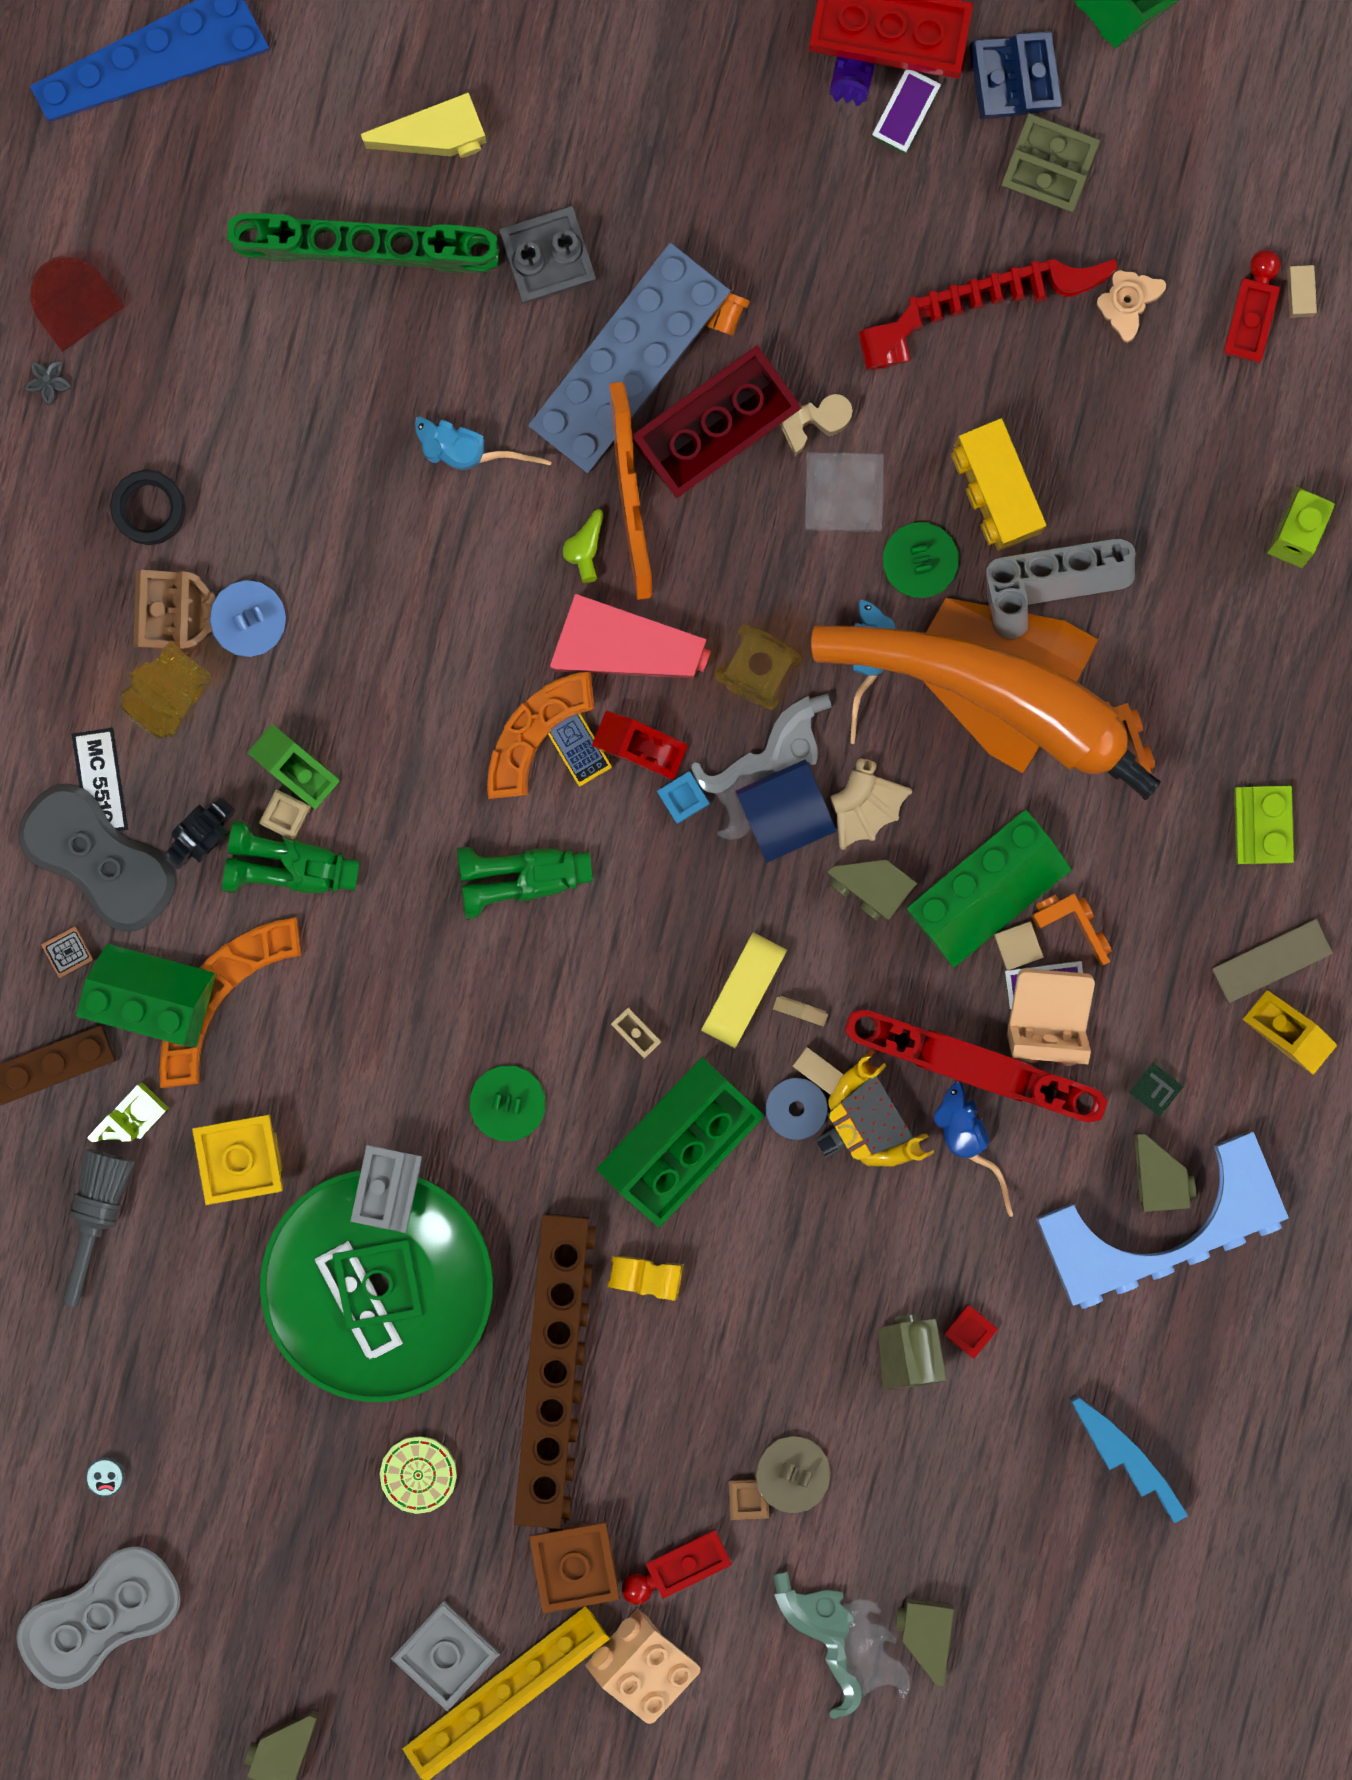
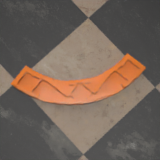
[609,382,652,600]

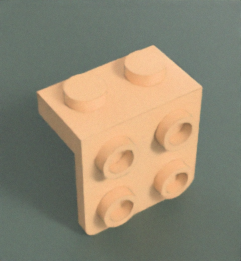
[1007,968,1095,1066]
[585,1609,700,1724]

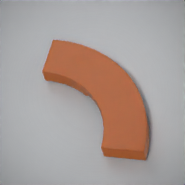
[487,672,595,799]

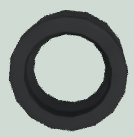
[110,470,186,545]

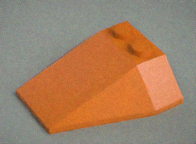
[923,598,1098,774]

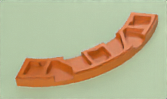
[159,917,302,1088]

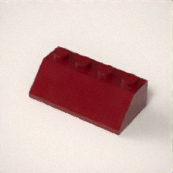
[632,345,802,499]

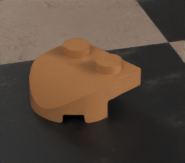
[133,570,216,650]

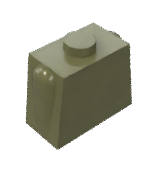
[878,1314,947,1390]

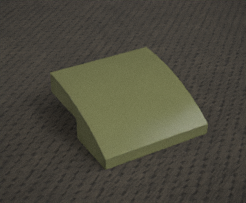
[1001,113,1100,213]

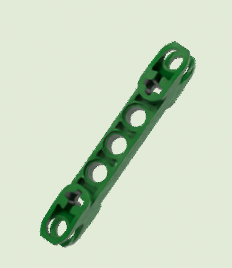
[227,213,499,273]

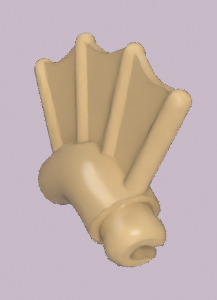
[830,758,912,850]

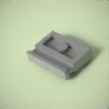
[350,1145,423,1233]

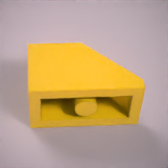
[1243,990,1337,1075]

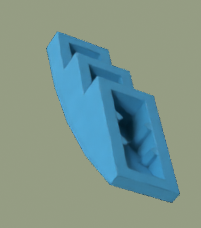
[1069,1395,1188,1523]

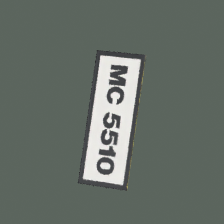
[72,728,128,831]

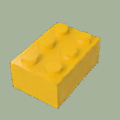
[951,418,1047,551]

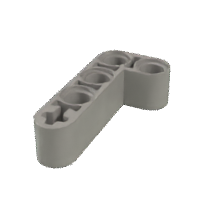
[986,539,1135,639]

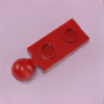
[1223,250,1281,364]
[621,1529,732,1605]

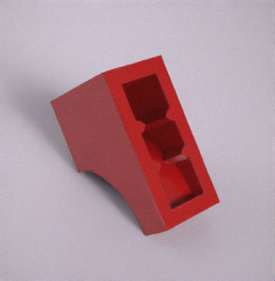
[591,710,688,780]

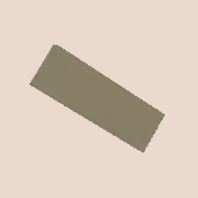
[1211,919,1333,1003]

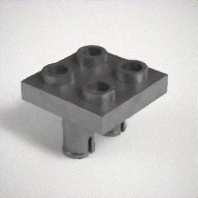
[499,206,596,305]

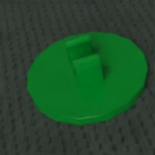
[883,522,958,598]
[470,1066,545,1141]

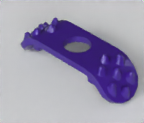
[829,57,875,106]

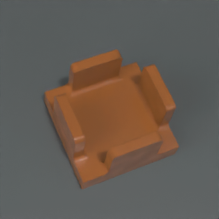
[529,1521,620,1613]

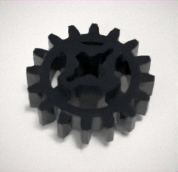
[163,798,236,870]

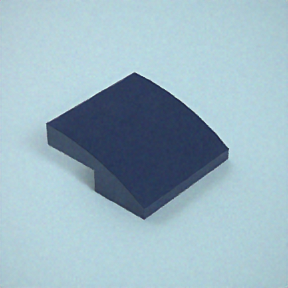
[970,32,1062,119]
[735,759,836,863]

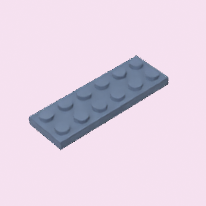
[528,242,732,473]

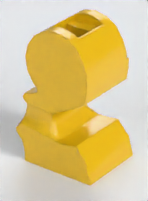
[607,1256,684,1301]

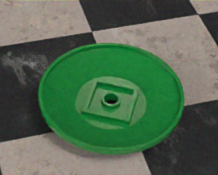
[260,1170,493,1402]

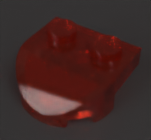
[30,256,124,352]

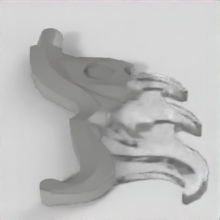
[691,693,832,840]

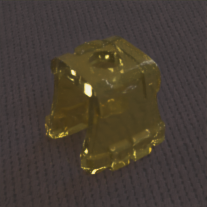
[714,624,802,710]

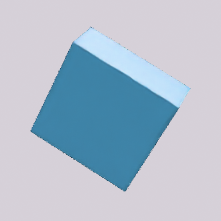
[657,771,710,824]

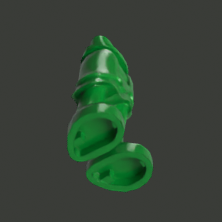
[222,820,360,893]
[456,847,593,920]

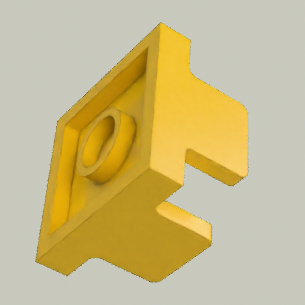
[192,1115,283,1205]

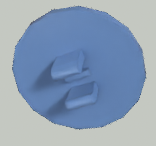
[209,580,286,657]

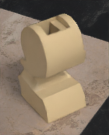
[780,394,852,457]

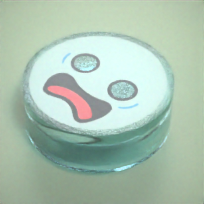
[85,1457,125,1497]

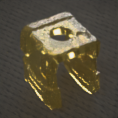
[120,641,213,739]

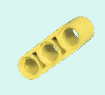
[701,932,787,1048]

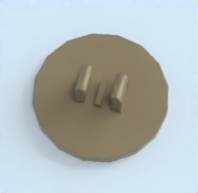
[755,1436,831,1514]

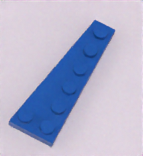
[30,0,270,123]

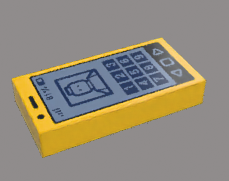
[548,714,612,787]

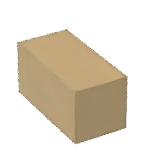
[1287,265,1317,318]
[611,1007,661,1059]
[792,1047,844,1095]

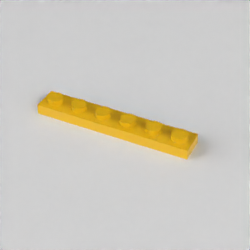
[402,1606,610,1780]

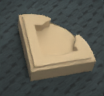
[773,996,828,1027]

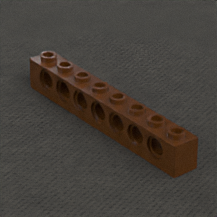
[514,1213,596,1529]

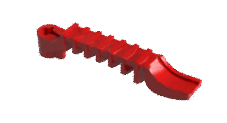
[858,259,1117,371]

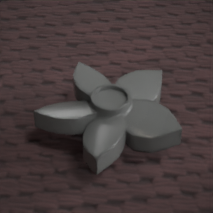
[24,361,71,406]

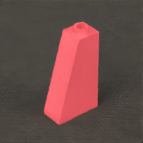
[550,594,711,679]

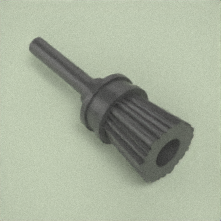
[62,1149,135,1307]

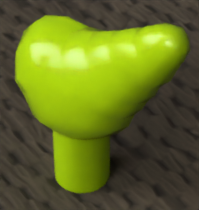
[563,509,603,583]

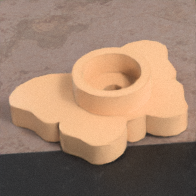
[1097,270,1166,343]

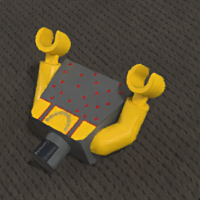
[815,1050,934,1167]

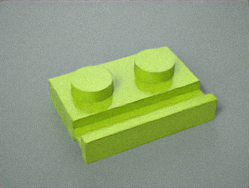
[1234,786,1294,865]

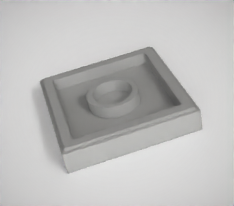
[391,1600,500,1711]

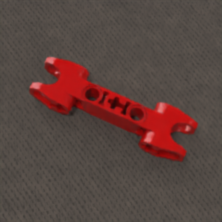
[844,1010,1108,1122]

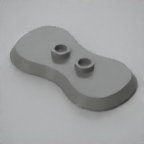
[16,1547,181,1689]

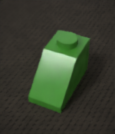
[247,724,340,810]

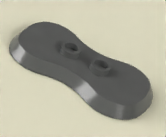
[18,784,176,932]

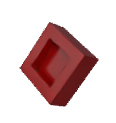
[943,1304,998,1359]

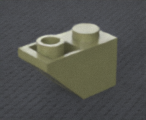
[826,860,917,922]

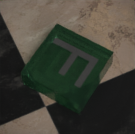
[1128,1063,1184,1117]

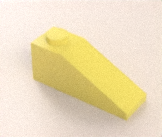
[361,92,487,158]

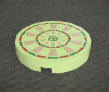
[380,1436,457,1514]

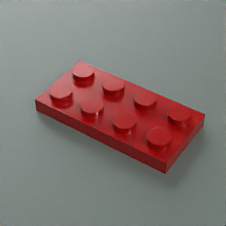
[808,0,973,79]

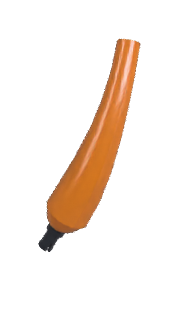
[811,625,1161,800]

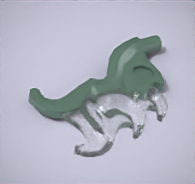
[773,1571,910,1719]

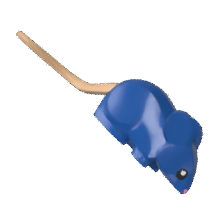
[934,1081,1013,1217]

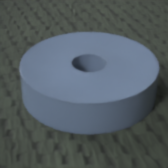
[765,1078,827,1140]

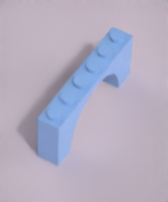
[1035,1131,1289,1309]

